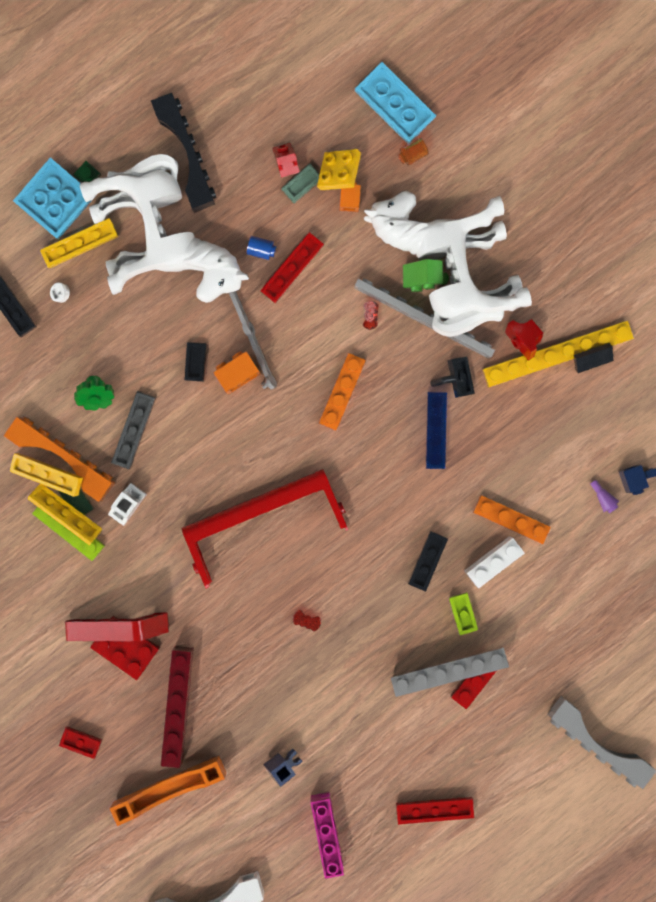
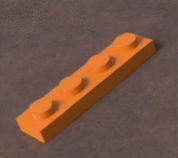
[319,353,366,431]
[473,495,551,544]

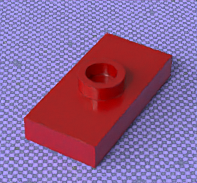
[59,726,102,759]

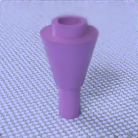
[590,480,620,513]

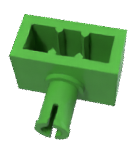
[403,259,449,292]

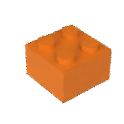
[213,351,261,394]

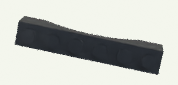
[151,93,217,213]

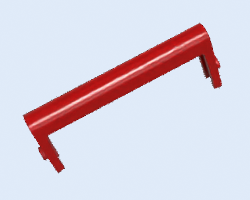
[181,469,348,589]

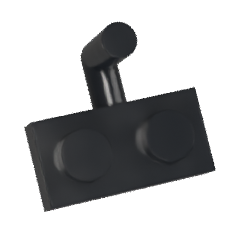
[430,357,475,398]

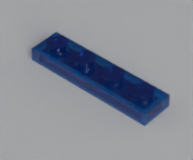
[425,392,447,469]

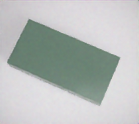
[281,164,320,204]

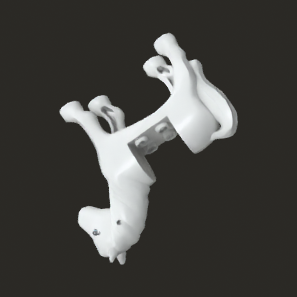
[80,154,249,303]
[364,191,532,337]

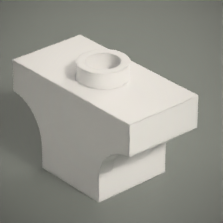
[108,483,147,526]

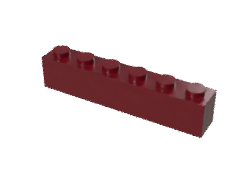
[161,646,194,768]

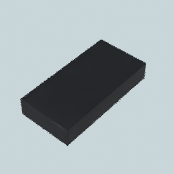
[184,342,207,382]
[574,343,614,373]

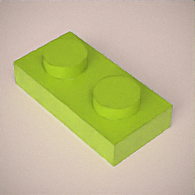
[449,592,478,635]

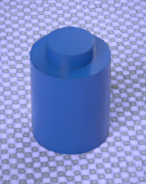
[247,236,277,260]

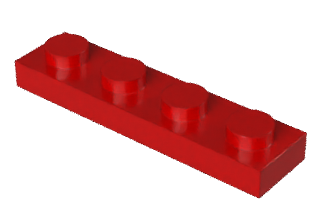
[260,232,324,304]
[396,797,474,825]

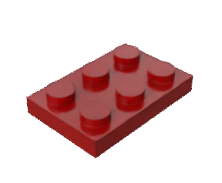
[90,615,160,681]

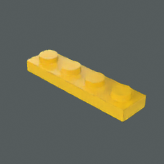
[40,218,119,269]
[10,453,83,497]
[28,484,102,546]

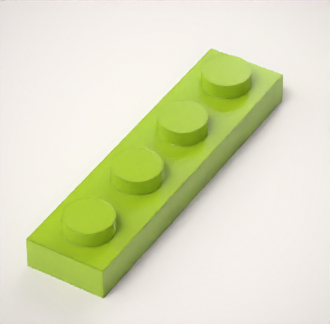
[32,507,105,561]

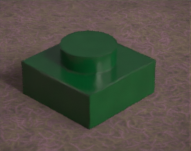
[73,161,101,183]

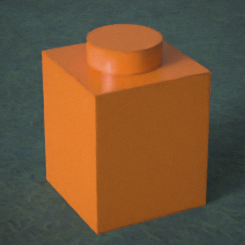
[340,182,361,212]

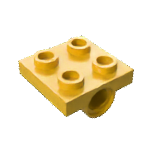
[317,149,361,190]

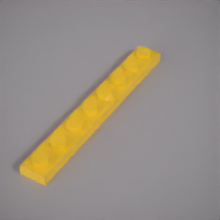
[482,321,634,388]

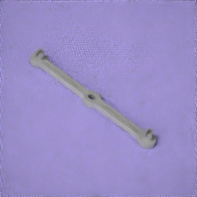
[229,291,277,389]

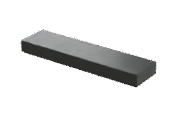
[111,391,156,469]

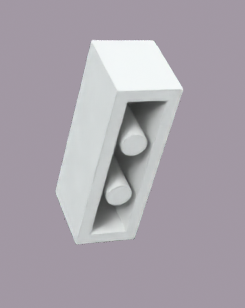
[464,536,525,588]

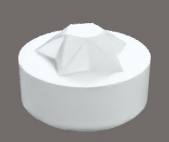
[50,283,70,303]

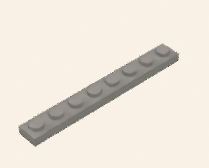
[354,278,495,359]

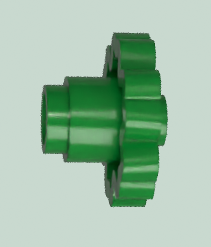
[74,376,114,411]

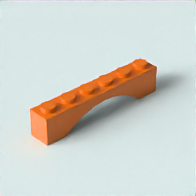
[3,416,115,502]
[109,755,227,826]

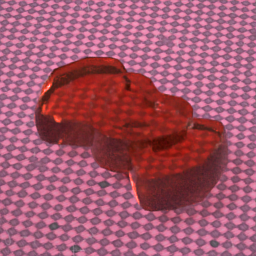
[362,301,379,330]
[293,610,321,632]

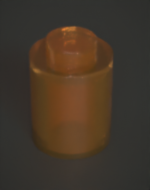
[398,137,429,166]

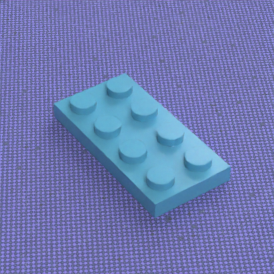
[355,62,436,145]

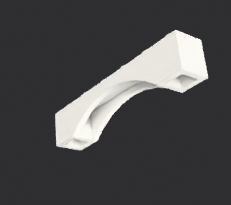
[153,871,264,902]

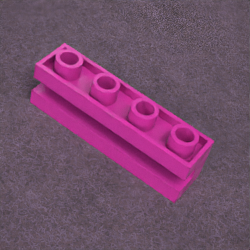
[310,792,344,879]

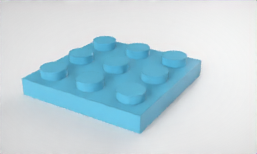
[13,157,95,240]

